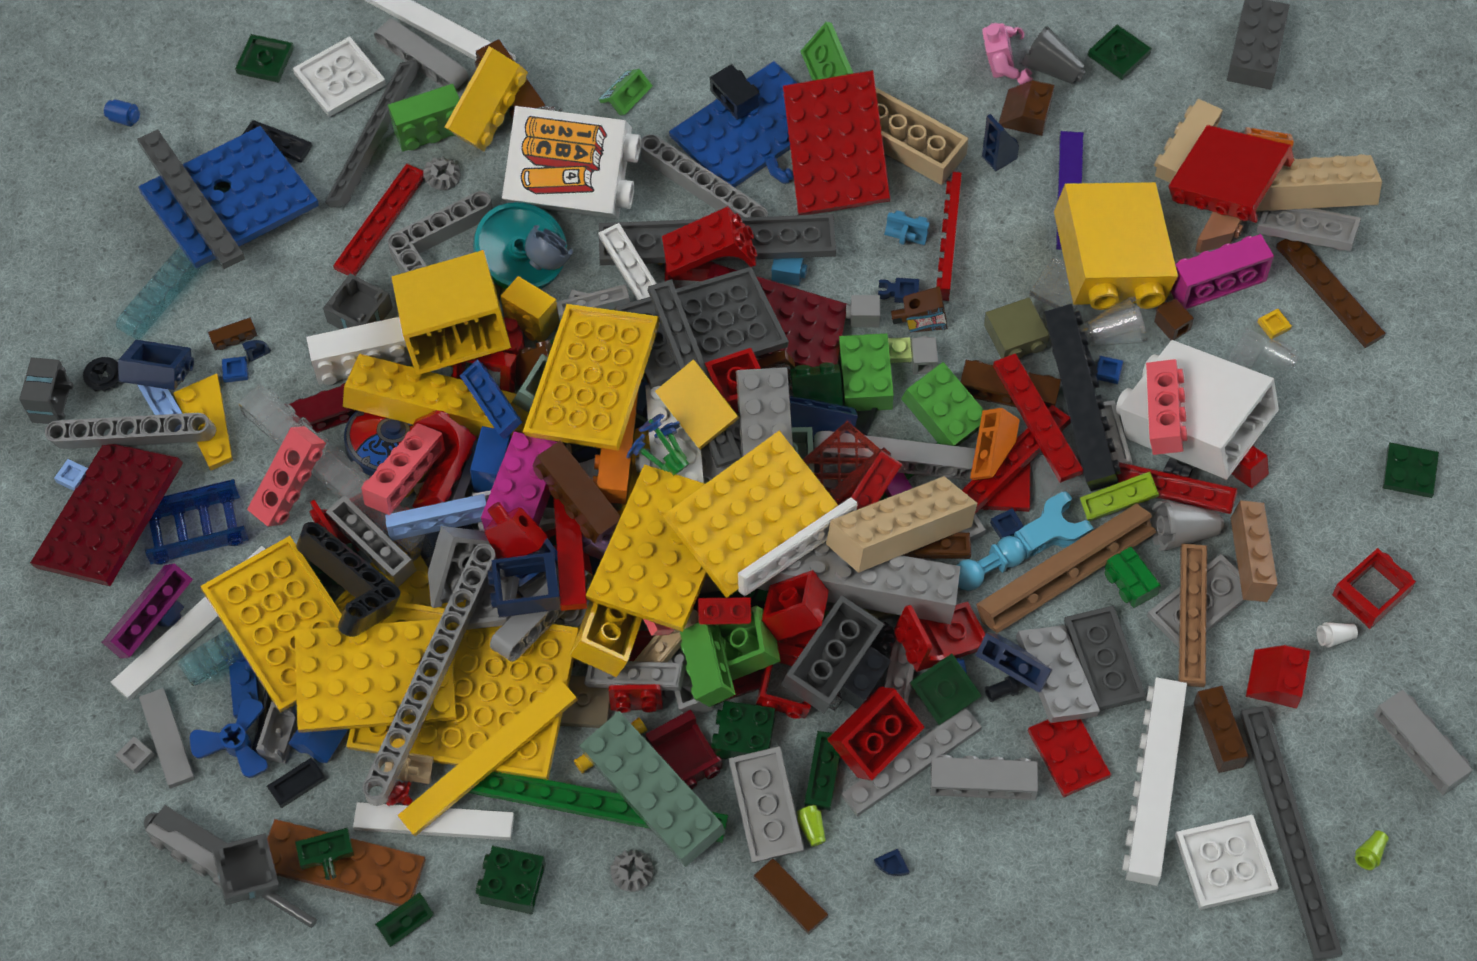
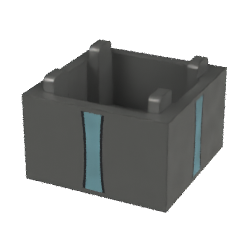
[323,274,393,329]
[19,357,73,424]
[212,833,279,906]

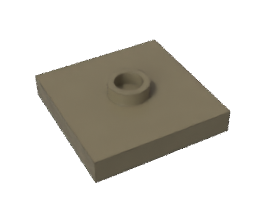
[560,676,610,728]

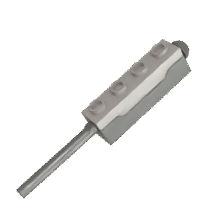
[144,805,317,928]

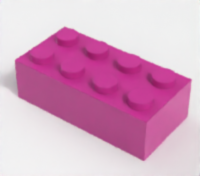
[1170,234,1274,309]
[481,432,557,530]

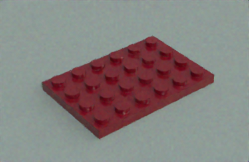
[707,263,847,367]
[30,444,183,587]

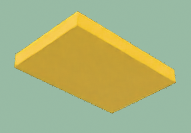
[655,359,739,450]

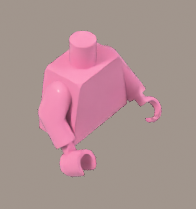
[982,23,1033,85]

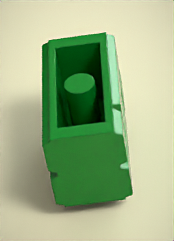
[1104,546,1161,608]

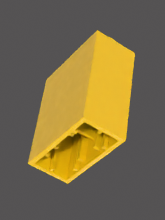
[1054,182,1178,310]
[391,250,511,375]

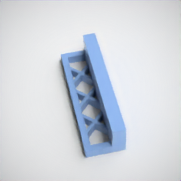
[385,494,486,541]

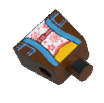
[891,286,948,333]

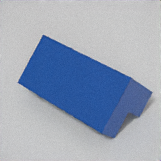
[288,729,348,763]

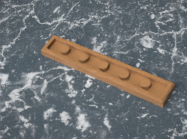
[1178,544,1207,687]

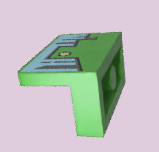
[598,69,652,116]

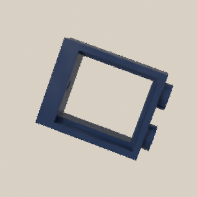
[118,339,194,390]
[488,552,561,618]

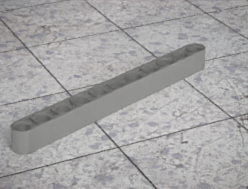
[363,543,496,806]

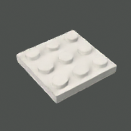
[293,36,386,117]
[1175,815,1279,910]

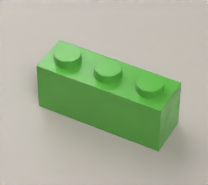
[680,622,735,707]

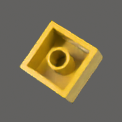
[500,276,560,342]

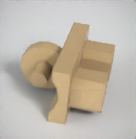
[384,753,434,784]

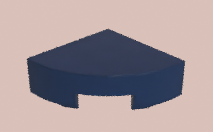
[242,340,271,362]
[874,848,910,876]

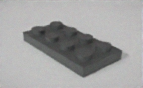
[1064,605,1146,711]

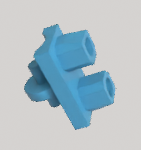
[884,210,930,245]

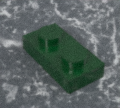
[375,892,434,947]

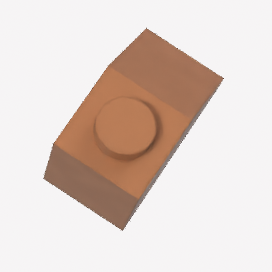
[1195,212,1244,253]

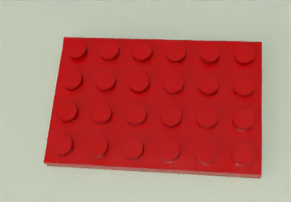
[783,70,891,215]

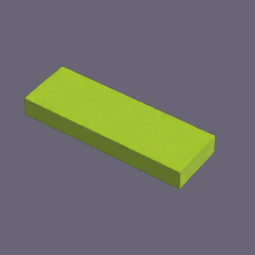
[1080,472,1159,522]

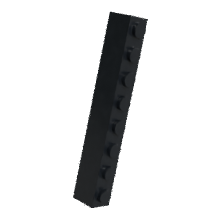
[1044,303,1122,491]

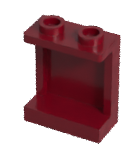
[645,710,722,790]

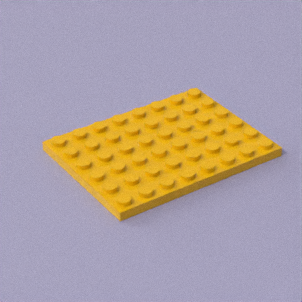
[346,602,579,780]

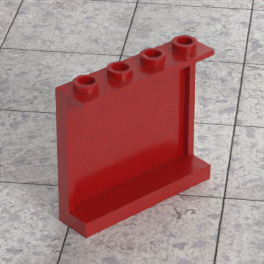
[1168,125,1294,223]

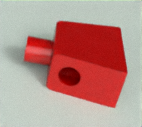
[485,502,548,559]

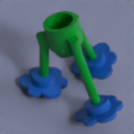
[626,414,689,476]

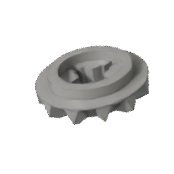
[423,156,461,190]
[611,849,653,892]

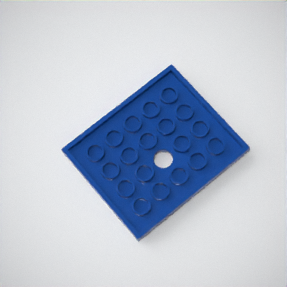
[138,126,319,269]

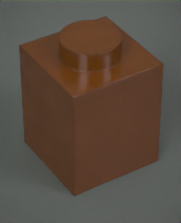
[1154,298,1194,340]

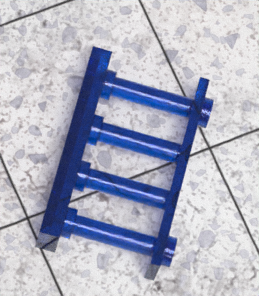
[145,479,249,565]

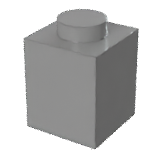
[846,295,880,327]
[911,336,938,375]

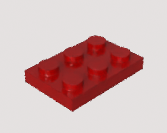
[1028,719,1111,798]

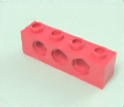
[1146,359,1187,455]
[361,423,445,515]
[247,426,326,527]

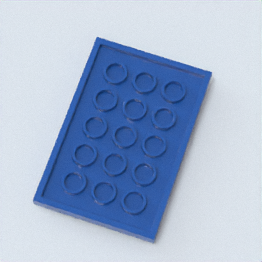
[669,61,797,188]

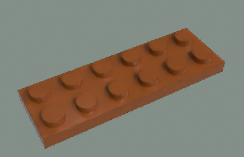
[267,819,426,906]

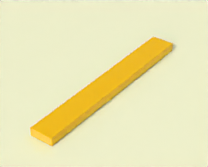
[397,679,578,836]

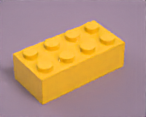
[570,601,642,677]

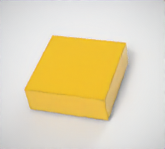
[1257,309,1292,340]

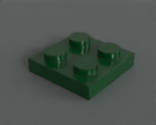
[1087,24,1152,80]
[235,34,294,83]
[1382,442,1439,498]
[909,653,982,725]

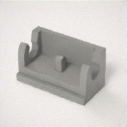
[256,702,298,764]

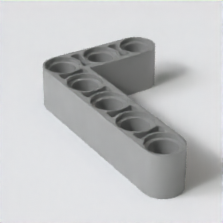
[388,191,493,273]

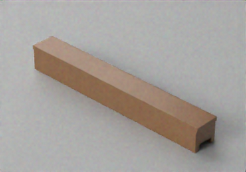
[976,503,1156,633]

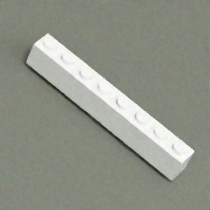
[1122,677,1187,886]

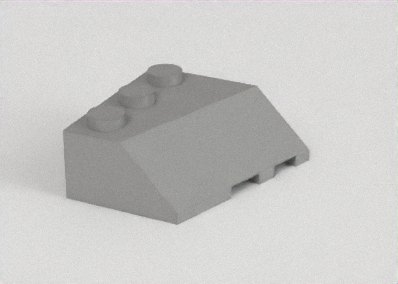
[428,526,497,608]

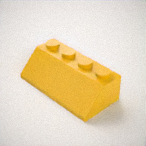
[445,47,528,151]

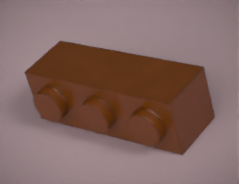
[208,317,257,351]

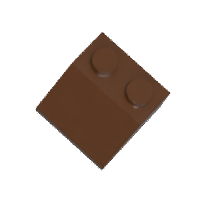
[999,80,1055,136]

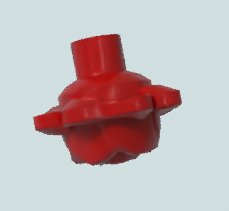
[386,780,413,806]

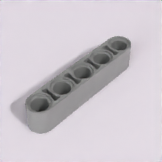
[374,18,469,89]
[490,570,593,662]

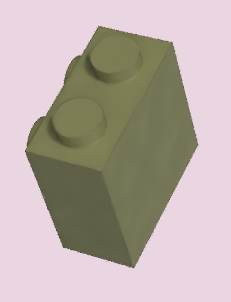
[984,297,1049,359]

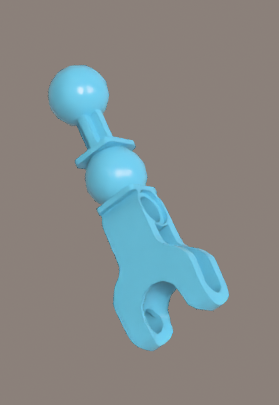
[956,491,1094,591]

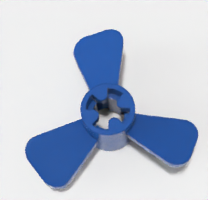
[190,698,268,778]

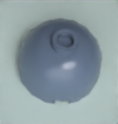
[525,225,573,270]

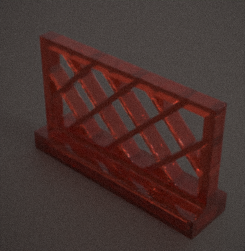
[803,421,891,505]

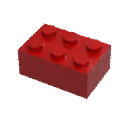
[827,687,925,781]

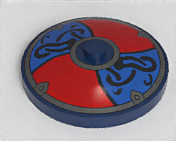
[344,410,415,476]

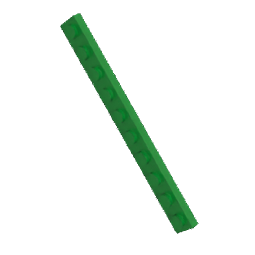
[468,772,728,843]

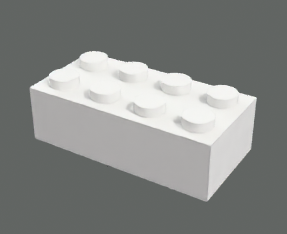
[306,317,413,385]

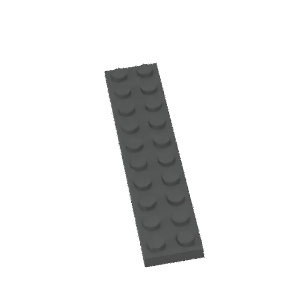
[599,214,836,266]

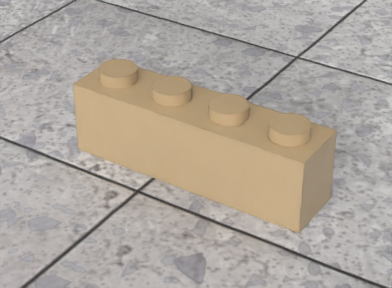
[1154,99,1223,183]

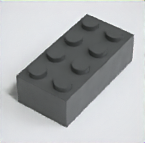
[1226,0,1290,90]
[781,595,884,714]

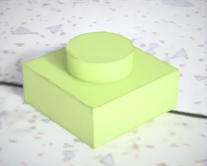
[888,337,912,363]

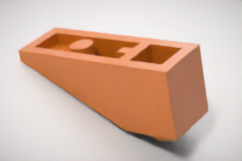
[970,408,1020,480]

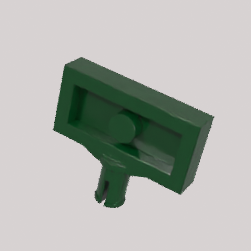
[295,828,354,880]

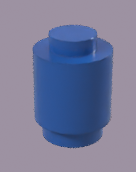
[104,99,140,126]

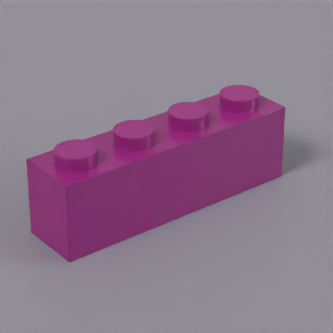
[101,563,193,658]

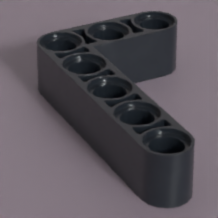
[296,522,400,637]

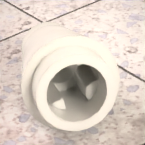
[1317,622,1358,648]

